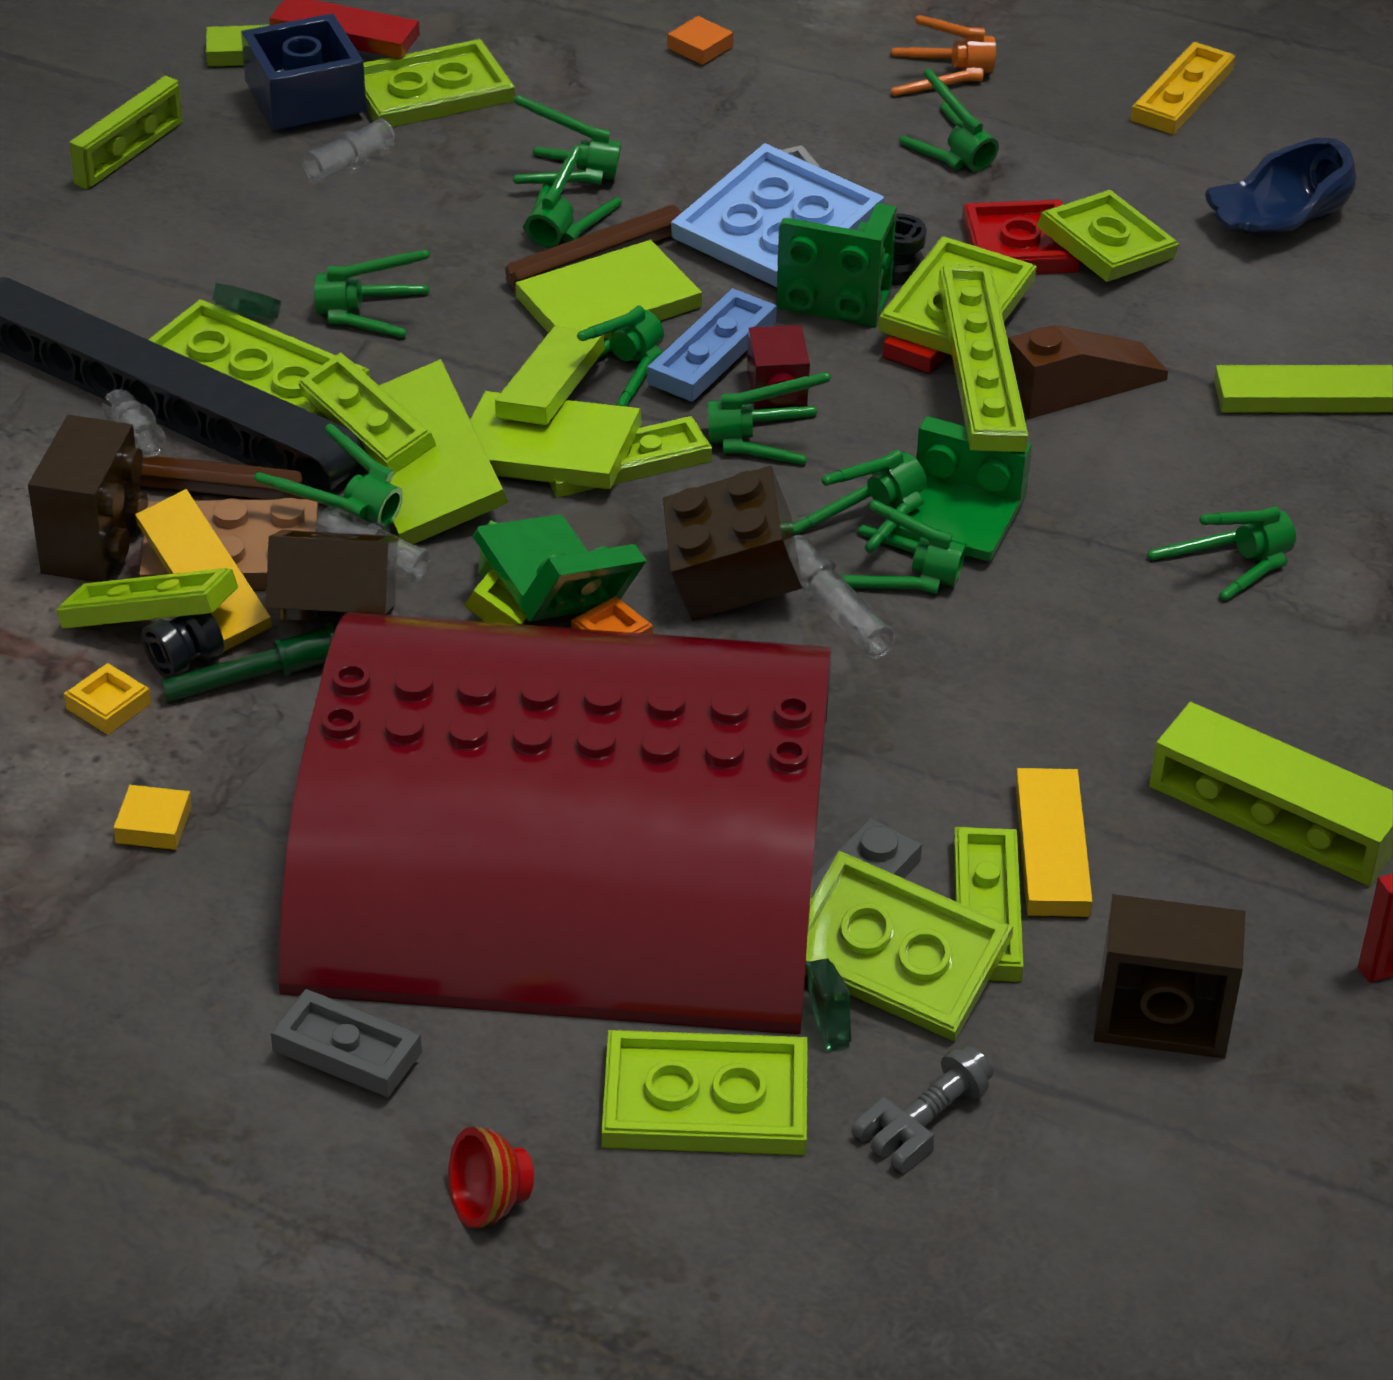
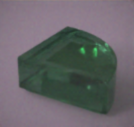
[212,282,282,320]
[806,958,851,1051]

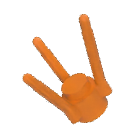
[890,15,996,97]

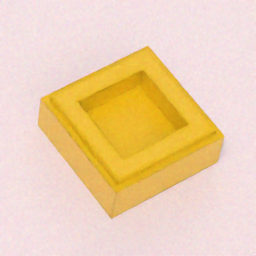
[64,663,151,735]
[113,785,192,850]

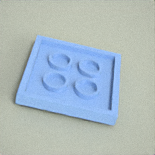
[671,143,885,287]

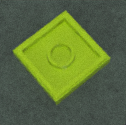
[1037,190,1180,282]

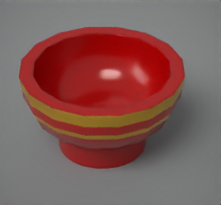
[448,1127,534,1228]

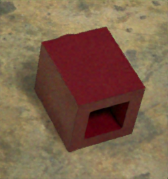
[747,325,810,409]

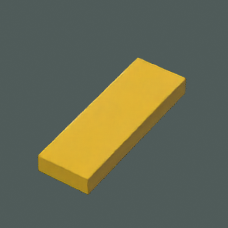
[1130,42,1236,135]
[135,489,272,652]
[1015,768,1092,917]

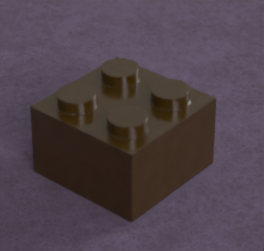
[28,414,148,582]
[663,465,802,621]
[266,530,398,621]
[1094,894,1246,1059]

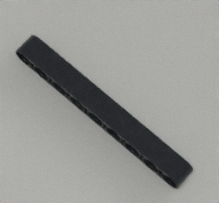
[0,277,365,493]

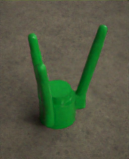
[899,68,999,172]
[513,95,621,185]
[523,145,622,248]
[314,250,430,338]
[577,306,664,407]
[708,372,831,465]
[254,424,403,529]
[793,449,927,553]
[821,500,967,595]
[1147,506,1296,601]

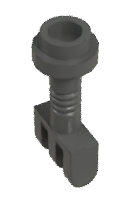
[851,1046,993,1174]

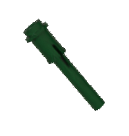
[161,620,339,703]

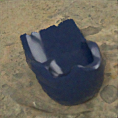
[1205,138,1357,234]

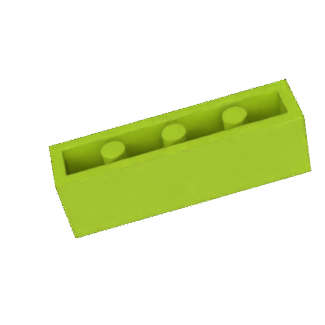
[1149,701,1393,887]

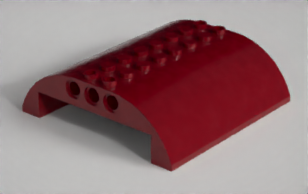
[279,612,831,1035]

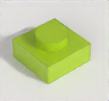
[464,567,527,625]

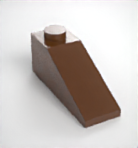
[1008,325,1169,419]

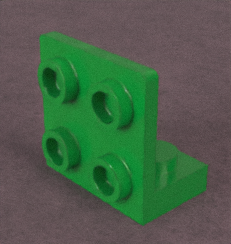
[776,203,897,327]
[892,416,1032,561]
[473,514,647,622]

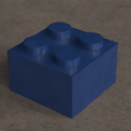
[241,13,366,130]

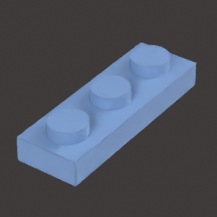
[647,288,777,402]

